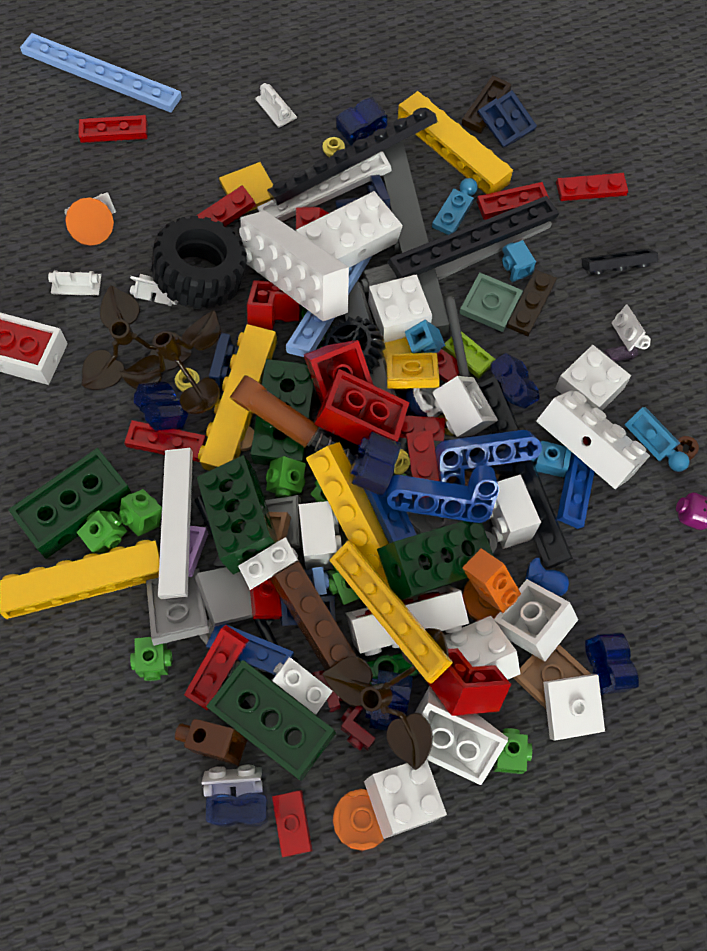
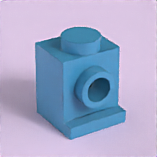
[502,240,536,282]
[405,320,445,353]
[532,441,571,477]

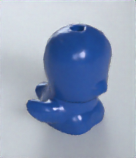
[525,557,569,596]

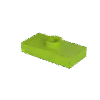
[442,332,496,379]

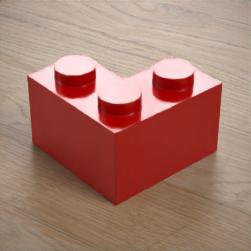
[247,280,301,331]
[424,648,511,716]

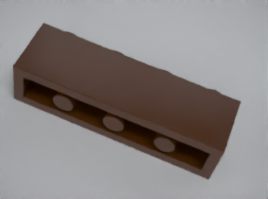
[269,561,357,671]

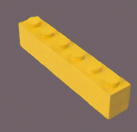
[398,91,513,194]
[198,324,277,471]
[306,442,390,587]
[0,540,160,619]

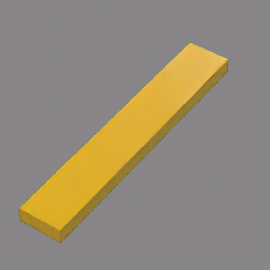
[329,541,453,683]

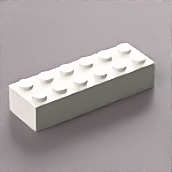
[239,211,349,321]

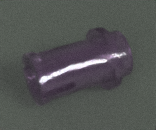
[604,344,638,362]

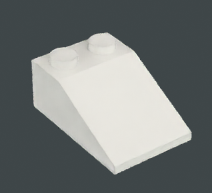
[415,686,508,785]

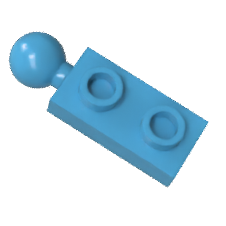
[432,178,478,235]
[625,407,690,472]

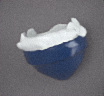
[404,388,443,417]

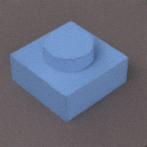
[306,567,329,596]

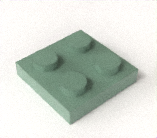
[459,272,523,332]

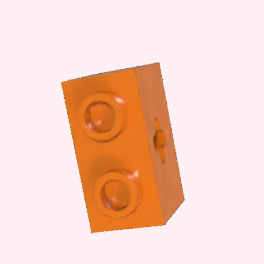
[462,548,521,613]

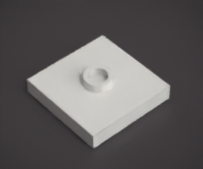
[543,674,605,741]

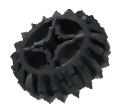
[320,316,386,374]

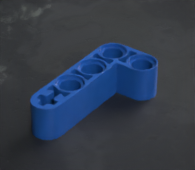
[435,430,542,485]
[386,465,499,523]

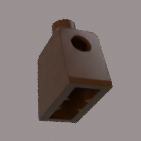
[175,719,248,767]

